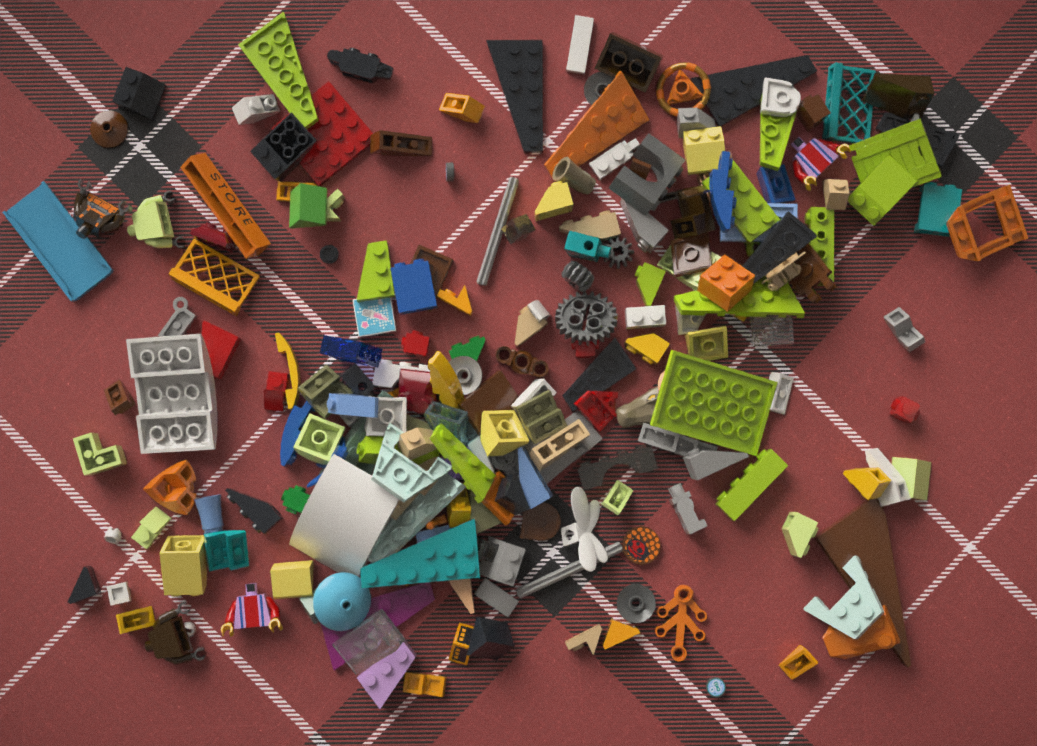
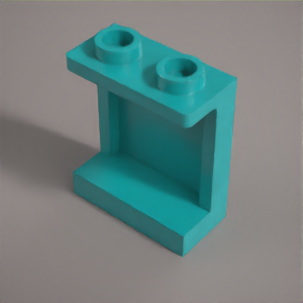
[914,182,962,237]

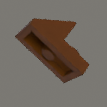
[104,379,136,416]

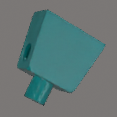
[564,230,611,262]

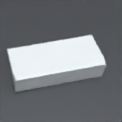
[769,372,794,415]

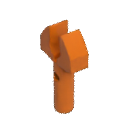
[426,514,448,530]

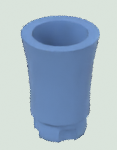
[194,494,224,534]

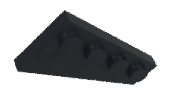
[742,211,818,284]

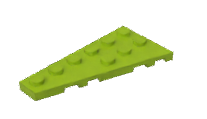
[674,276,805,318]

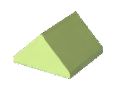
[892,457,931,500]

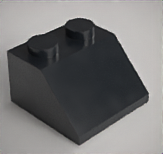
[112,67,167,120]

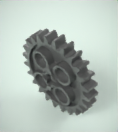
[555,291,618,346]

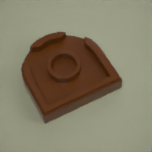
[520,502,561,541]

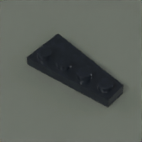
[875,112,961,167]
[562,338,636,412]

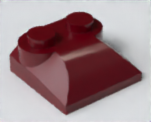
[190,222,236,253]
[397,369,438,413]

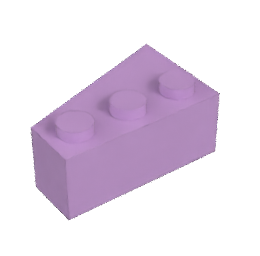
[357,640,417,709]

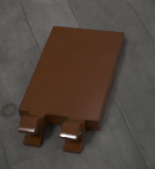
[779,242,837,304]

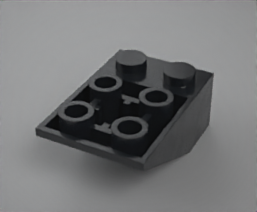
[250,112,317,182]

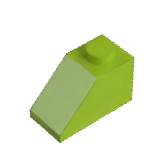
[635,262,666,306]

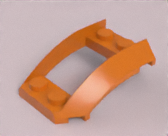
[946,185,1028,261]

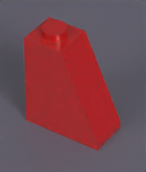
[202,320,241,381]

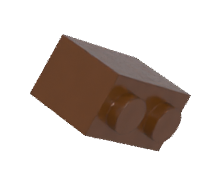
[796,94,831,132]

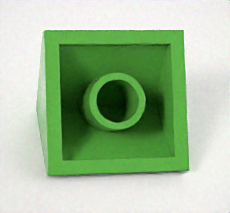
[289,183,327,229]

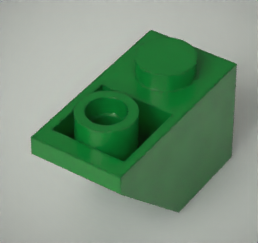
[449,335,486,362]

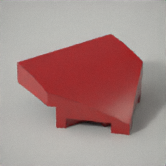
[574,391,618,432]

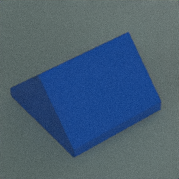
[756,164,796,204]

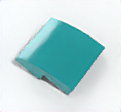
[204,530,249,572]

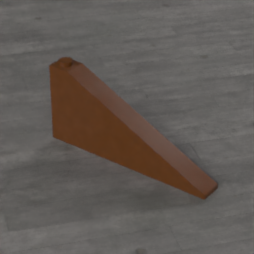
[814,499,911,667]

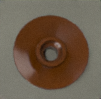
[90,110,128,148]

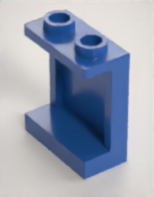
[390,259,438,315]

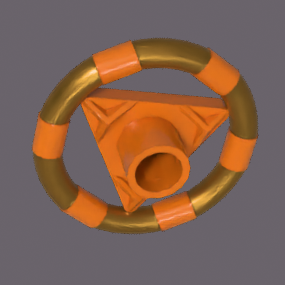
[656,62,711,117]

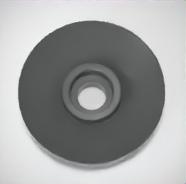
[584,72,615,105]
[617,584,656,623]

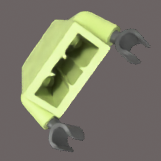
[127,191,186,249]

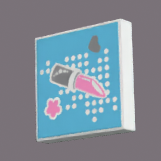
[353,298,397,338]

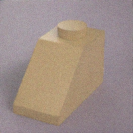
[822,179,849,210]
[515,306,548,347]
[398,427,437,460]

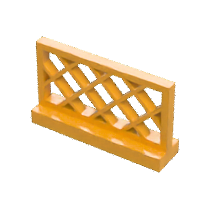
[169,239,260,316]

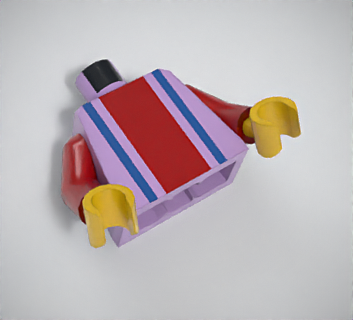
[791,137,851,191]
[221,583,283,637]

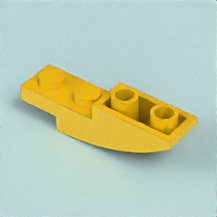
[428,351,464,425]

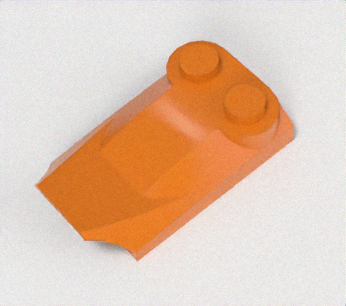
[823,605,900,659]

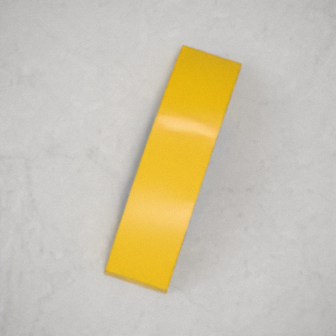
[275,333,301,410]

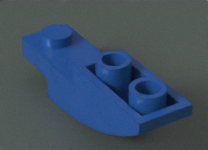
[709,151,736,233]
[280,401,316,467]

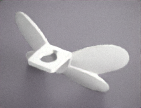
[561,487,608,572]

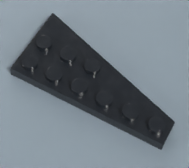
[691,55,817,127]

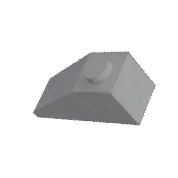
[683,448,749,480]

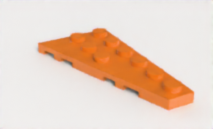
[544,71,649,181]

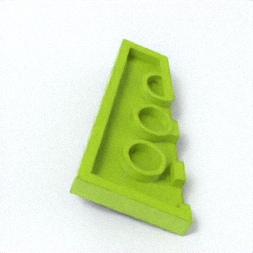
[760,96,797,171]
[429,423,496,503]

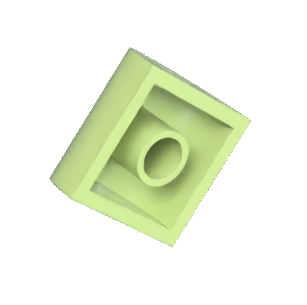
[293,413,345,465]

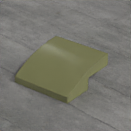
[298,365,353,419]
[515,390,567,444]

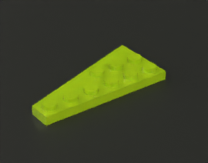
[238,12,319,129]

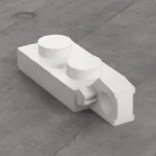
[589,138,640,180]

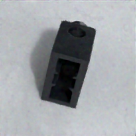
[339,363,377,397]

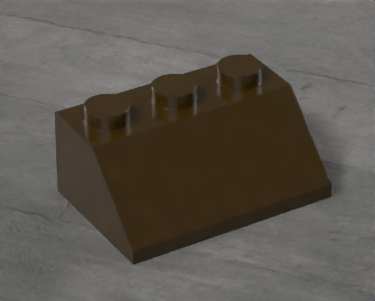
[594,32,664,93]

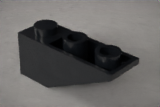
[225,488,284,534]

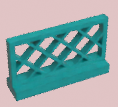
[822,62,876,143]

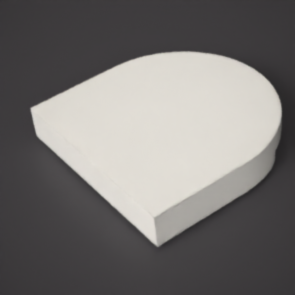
[760,78,801,117]

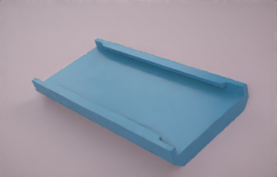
[2,181,114,302]

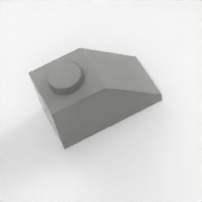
[677,108,716,138]

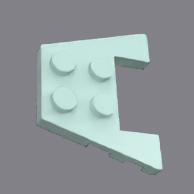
[371,423,452,503]
[803,555,884,639]

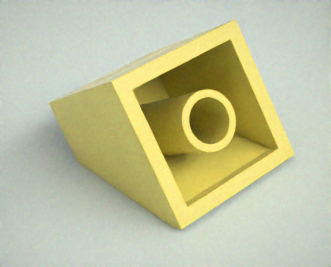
[160,535,207,597]

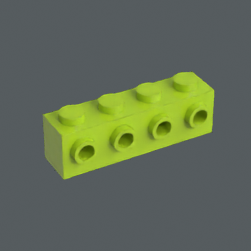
[804,207,834,286]
[715,449,788,521]

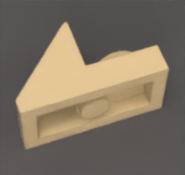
[565,624,602,655]

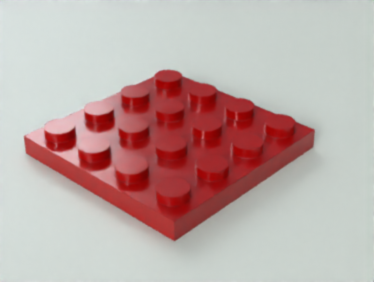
[271,81,373,187]

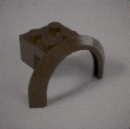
[658,185,716,239]

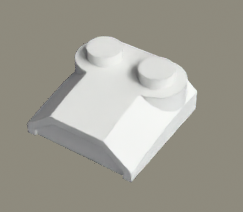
[364,396,406,436]

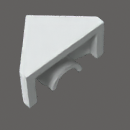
[675,305,706,335]

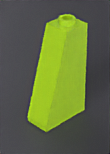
[357,436,439,465]

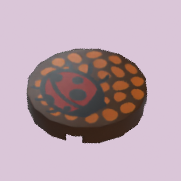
[622,526,661,565]

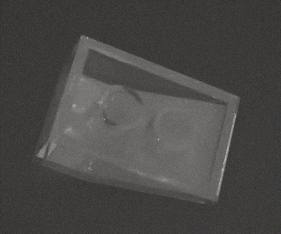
[332,609,405,675]

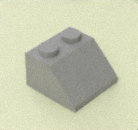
[479,536,526,586]

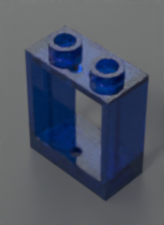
[319,335,383,368]

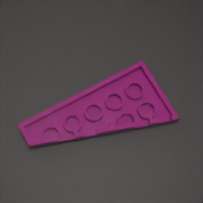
[320,582,435,670]

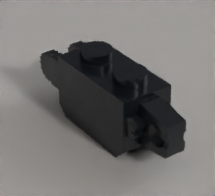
[327,48,394,84]

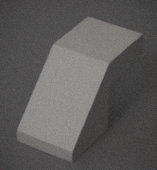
[884,307,926,352]

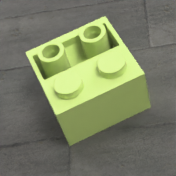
[782,512,818,558]

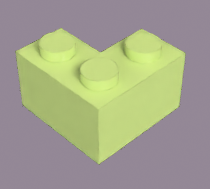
[73,432,127,476]

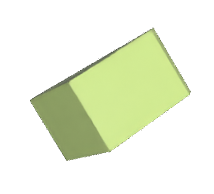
[601,480,633,515]

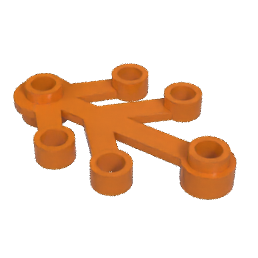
[655,585,707,661]

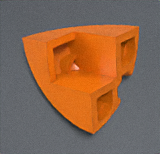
[143,460,196,515]

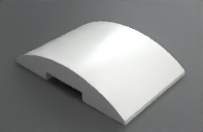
[126,334,217,454]
[289,454,399,577]

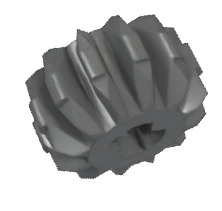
[603,236,634,269]
[561,261,594,292]

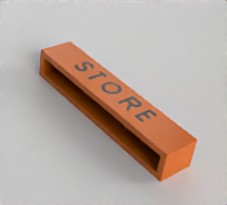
[180,153,271,259]

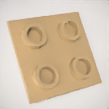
[761,251,806,291]

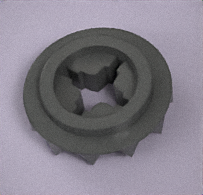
[489,448,518,470]

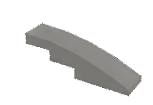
[638,423,718,457]

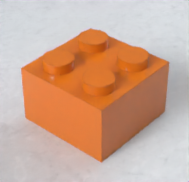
[697,254,755,312]

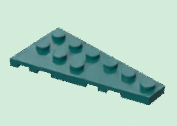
[360,519,480,588]

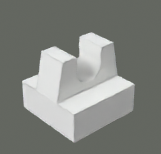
[107,582,132,605]

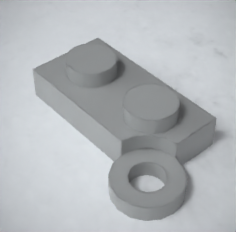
[158,297,197,337]

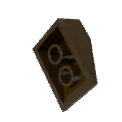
[863,73,935,119]

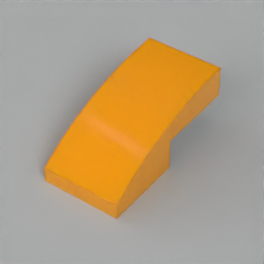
[403,672,447,697]

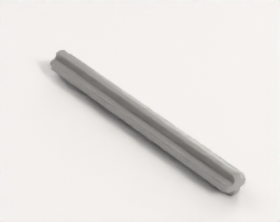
[477,177,519,286]
[516,542,623,598]

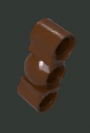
[496,346,549,379]

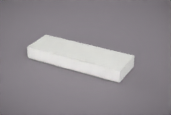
[566,15,594,74]

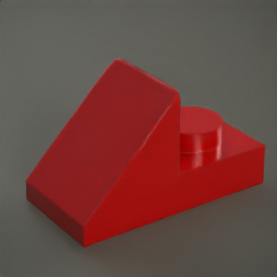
[264,371,289,412]

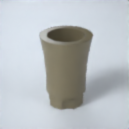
[552,157,596,195]

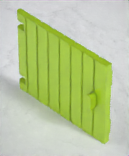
[849,118,942,188]

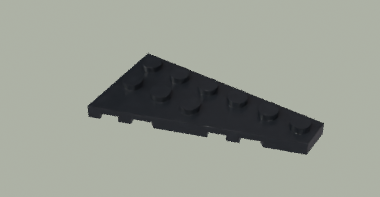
[486,40,543,153]

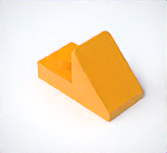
[437,285,472,316]

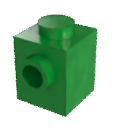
[281,485,311,514]

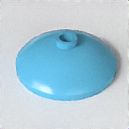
[313,572,371,631]

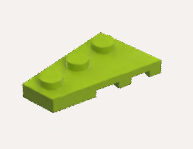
[356,241,395,303]

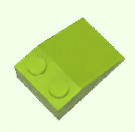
[848,154,917,226]

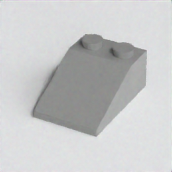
[620,198,669,253]

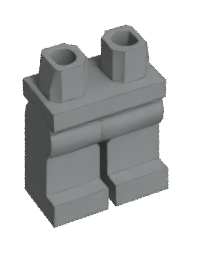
[668,483,707,534]

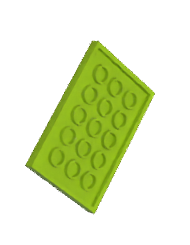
[650,350,778,456]

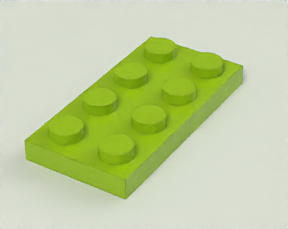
[701,160,780,244]

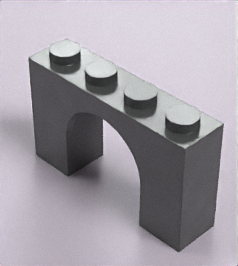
[608,133,685,215]

